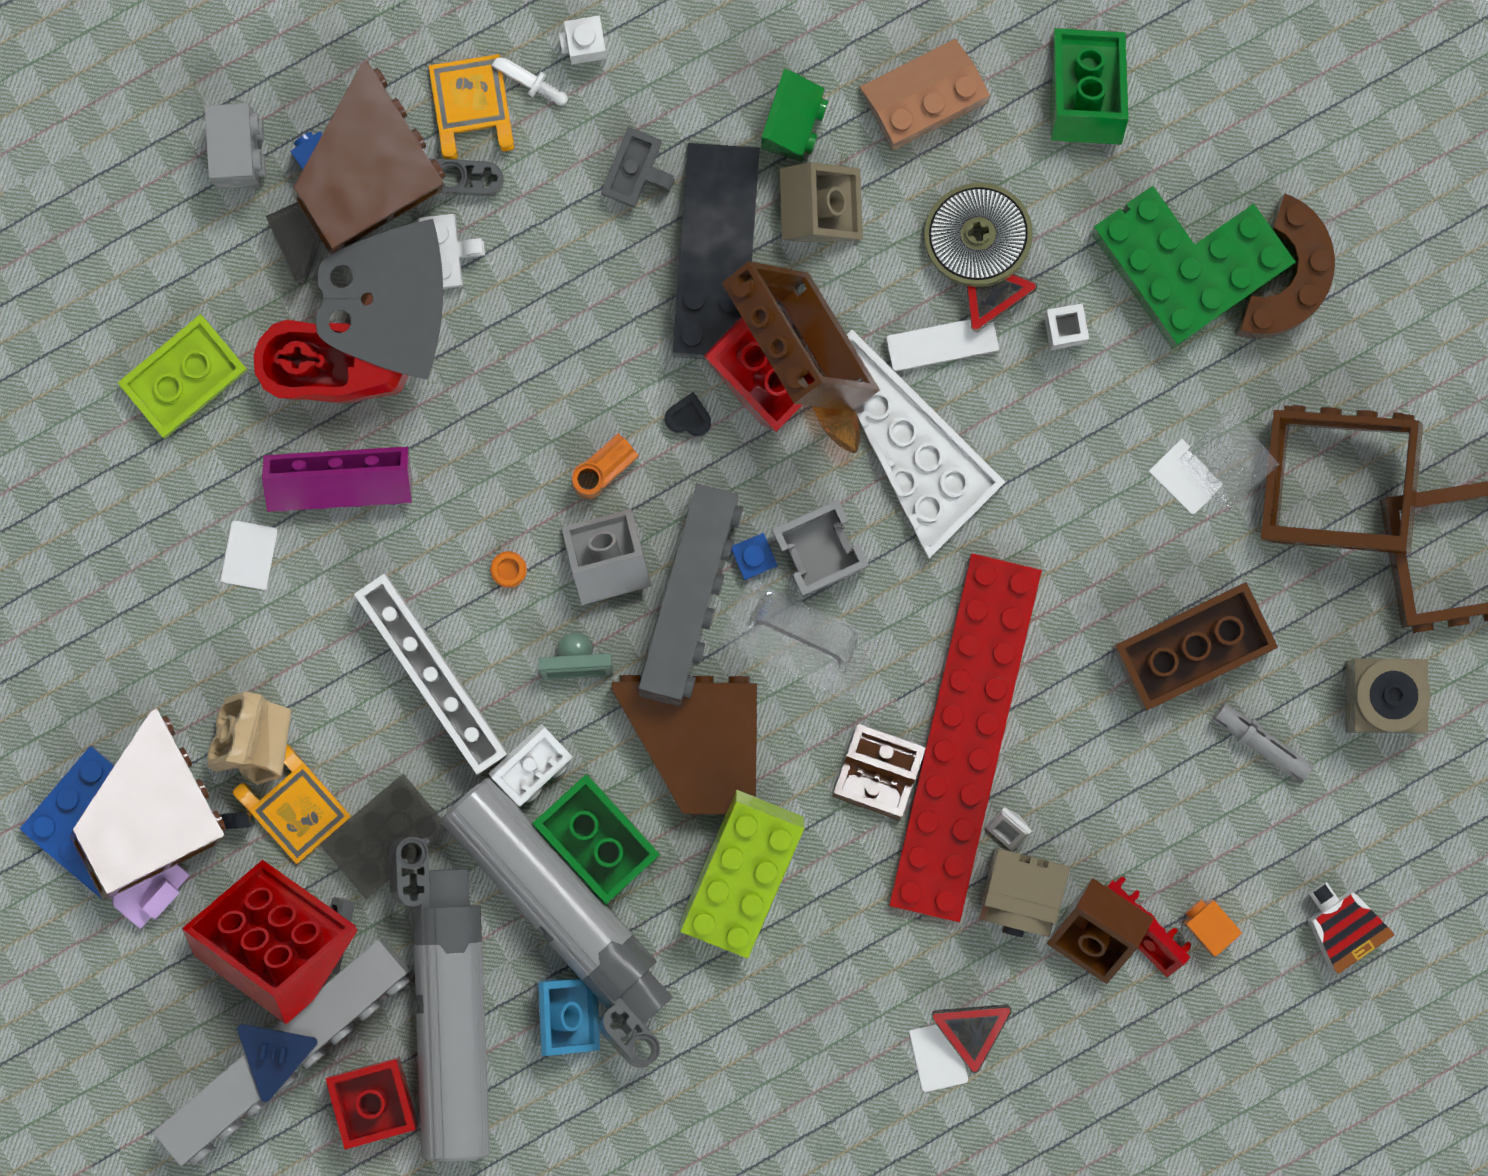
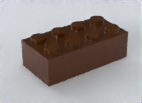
[1111,582,1278,712]

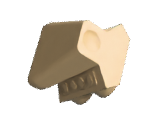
[207,691,292,784]

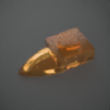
[811,406,860,454]

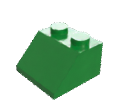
[761,69,829,162]

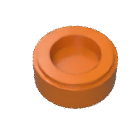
[490,551,527,588]

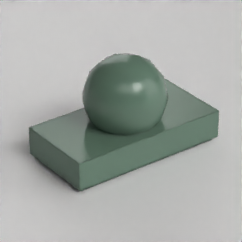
[538,632,613,680]

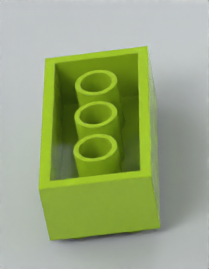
[680,790,805,959]

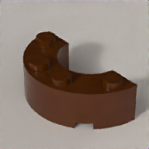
[1235,193,1335,339]

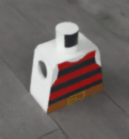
[1308,882,1395,974]

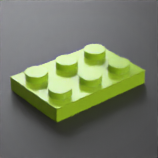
[117,314,248,439]

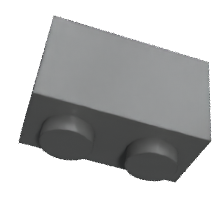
[562,509,652,605]

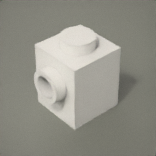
[559,15,607,65]

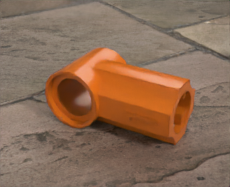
[572,433,639,500]

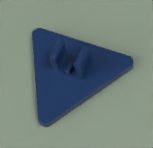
[237,1024,318,1102]

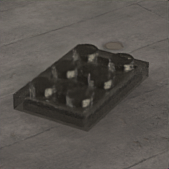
[320,773,448,900]

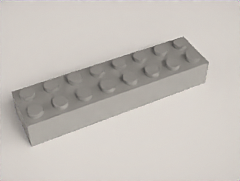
[152,937,412,1166]

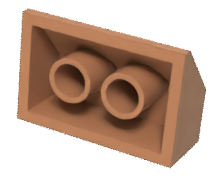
[859,39,990,151]

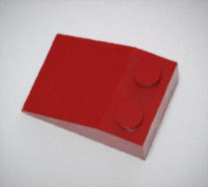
[703,317,823,432]

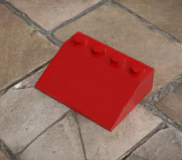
[182,859,358,1024]

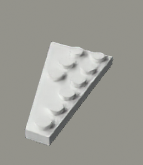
[847,330,1005,559]

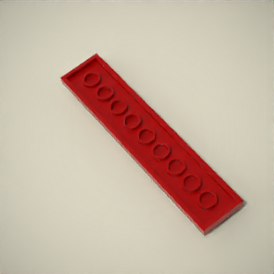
[889,553,1042,923]

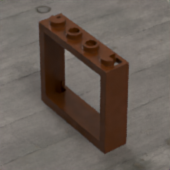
[722,261,880,411]
[1261,405,1423,555]
[1380,481,1488,633]

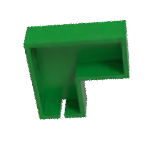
[1090,186,1295,350]

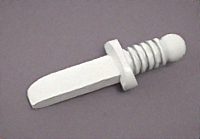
[491,58,568,106]

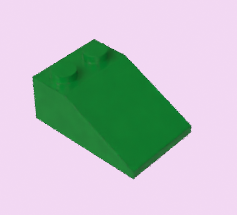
[1050,28,1129,145]

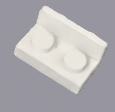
[488,724,573,807]

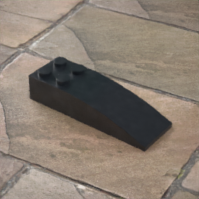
[673,143,760,360]

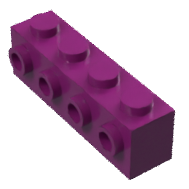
[262,446,412,512]

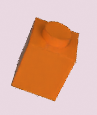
[1183,899,1242,957]

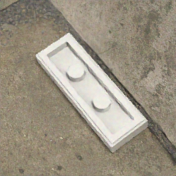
[886,317,999,372]

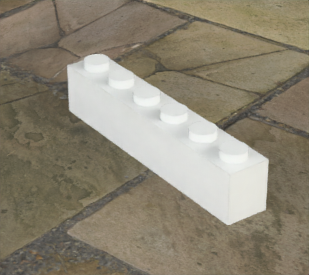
[354,574,509,775]

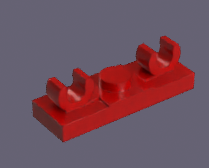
[1106,876,1192,977]

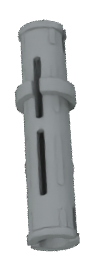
[1212,702,1314,784]

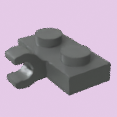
[601,127,675,208]

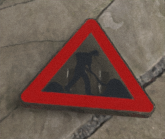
[966,274,1037,333]
[931,1004,1012,1073]

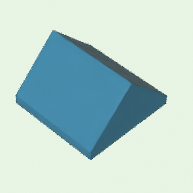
[538,978,600,1056]

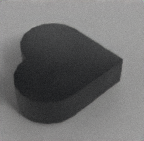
[665,392,711,437]

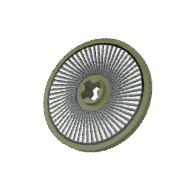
[924,183,1033,287]

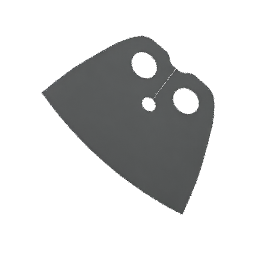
[316,219,443,380]

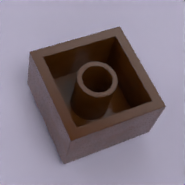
[1046,878,1154,984]

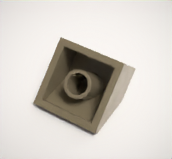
[779,162,863,242]

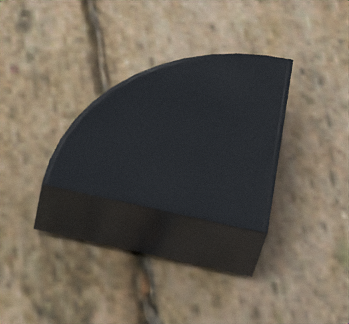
[220,811,254,829]

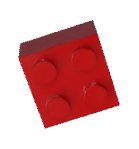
[325,1056,419,1150]

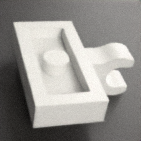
[419,214,485,289]

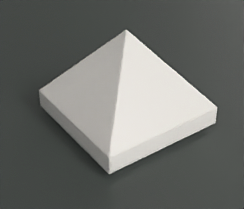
[985,807,1032,851]

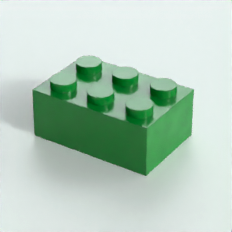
[533,774,661,904]

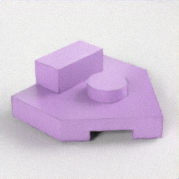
[112,864,190,929]

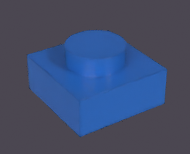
[732,533,778,581]

